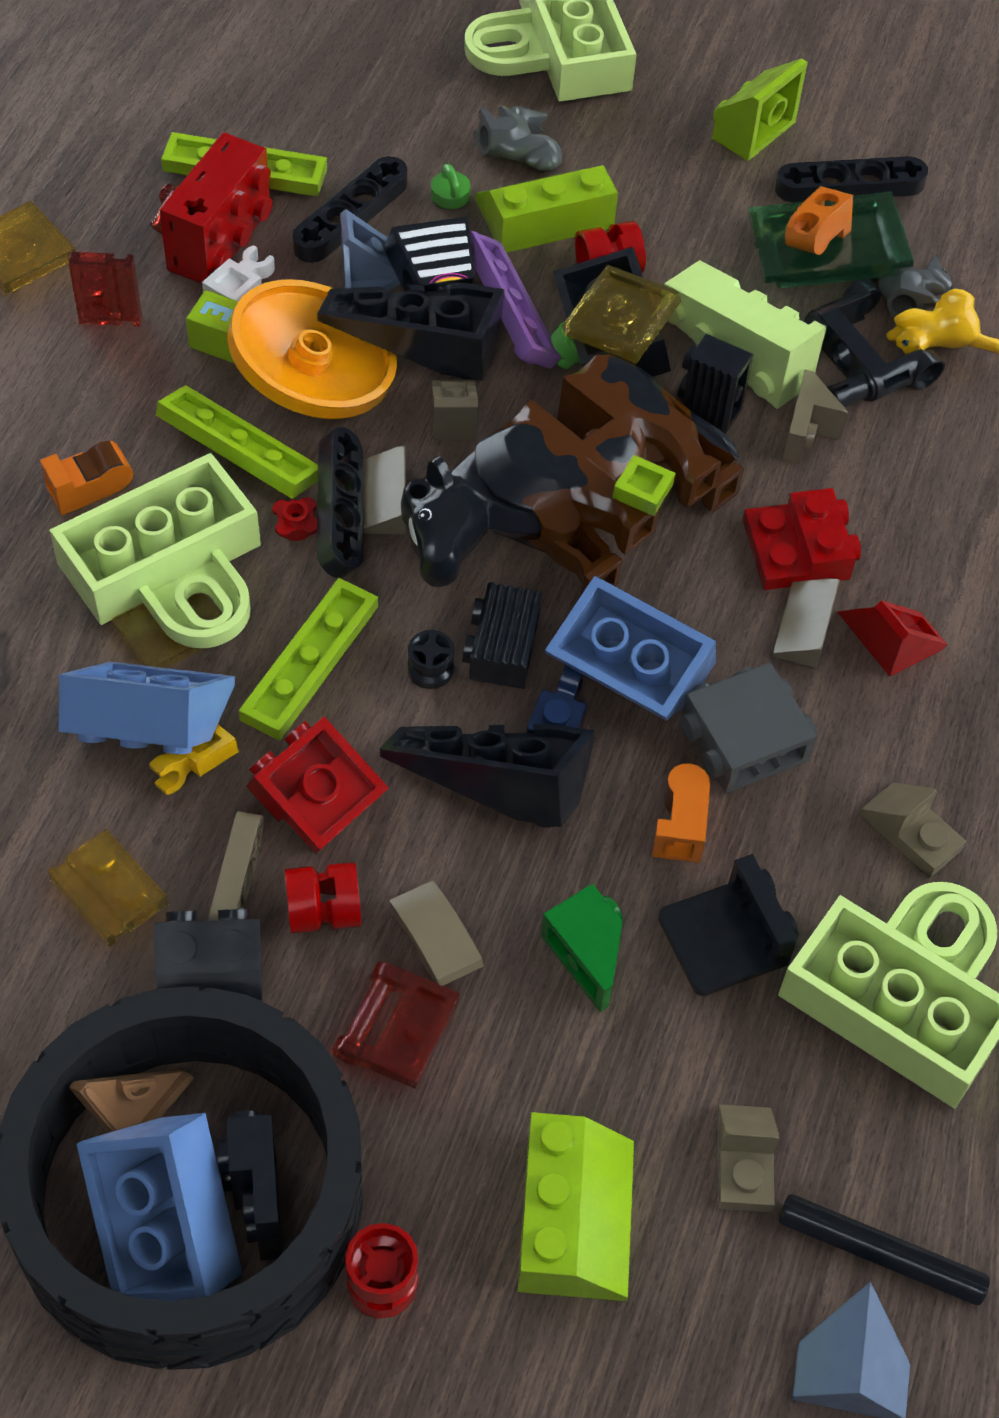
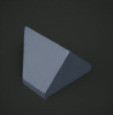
[340,209,400,292]
[792,1281,910,1418]

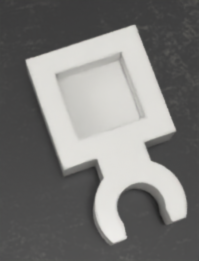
[202,245,275,301]

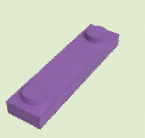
[470,231,561,369]

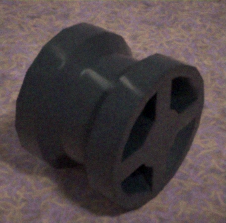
[408,630,454,689]

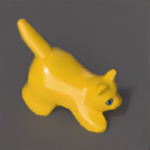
[886,289,999,355]

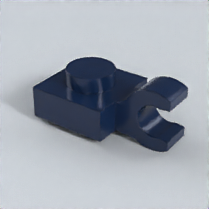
[526,665,587,733]

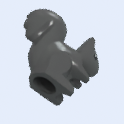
[473,105,563,171]
[863,247,953,318]

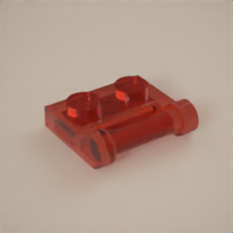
[331,962,460,1089]

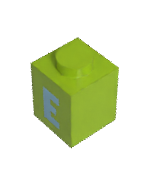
[186,290,238,363]

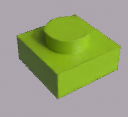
[612,455,676,516]

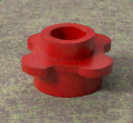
[272,497,317,541]

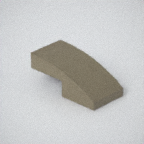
[389,880,484,987]

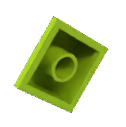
[712,58,808,161]

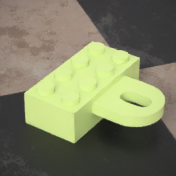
[464,0,637,102]
[49,453,261,648]
[778,882,999,1109]

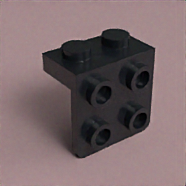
[658,854,799,996]

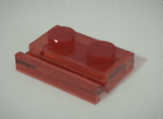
[68,251,142,327]

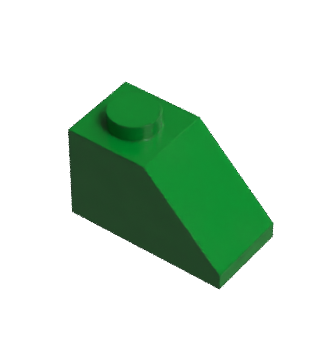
[541,883,623,1012]

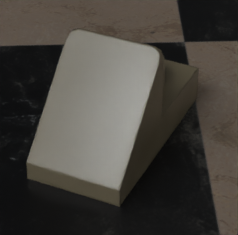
[782,370,847,464]
[432,380,478,441]
[859,782,966,878]
[718,1104,779,1213]

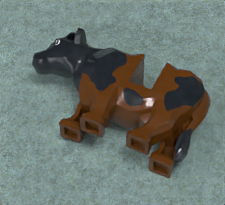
[400,355,744,595]

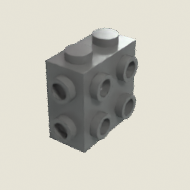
[680,662,817,794]

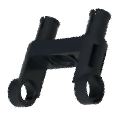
[803,278,945,407]

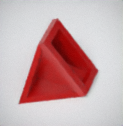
[837,600,948,677]

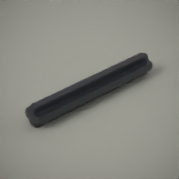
[779,1194,990,1305]

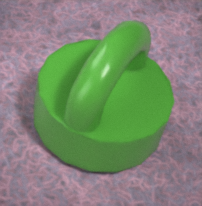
[431,163,471,209]
[551,321,581,370]

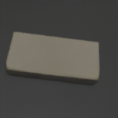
[363,446,406,534]
[772,578,840,669]

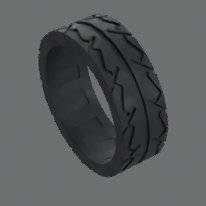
[0,987,363,1370]

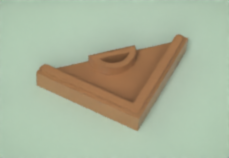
[69,1069,194,1133]

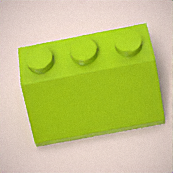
[475,165,618,253]
[517,1112,634,1301]

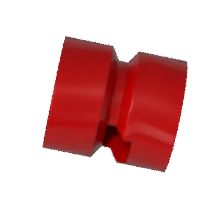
[574,221,646,273]
[285,862,361,934]
[345,1223,419,1319]

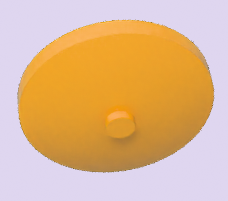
[227,279,397,419]

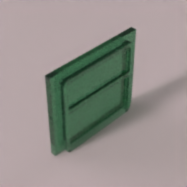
[748,191,914,288]

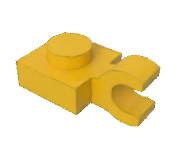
[149,724,239,795]

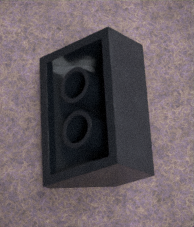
[553,247,671,377]

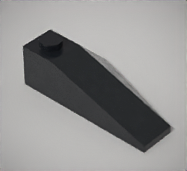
[317,283,504,381]
[380,724,595,828]

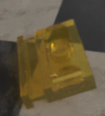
[47,829,168,947]

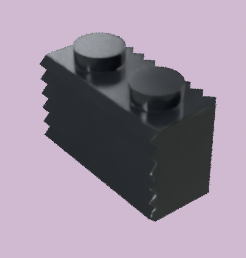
[677,334,754,434]
[462,582,542,689]

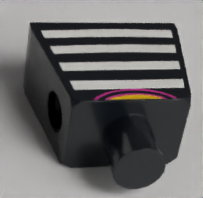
[384,217,475,292]

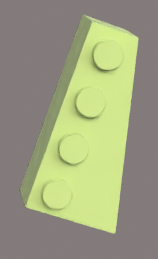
[660,260,826,409]

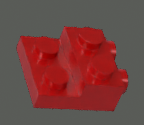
[742,488,861,590]
[246,716,389,854]

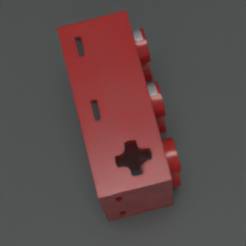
[159,132,273,284]

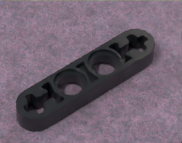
[292,156,408,263]
[775,156,928,203]
[317,427,363,578]

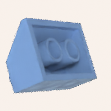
[545,576,716,721]
[58,661,235,754]
[76,1113,243,1301]

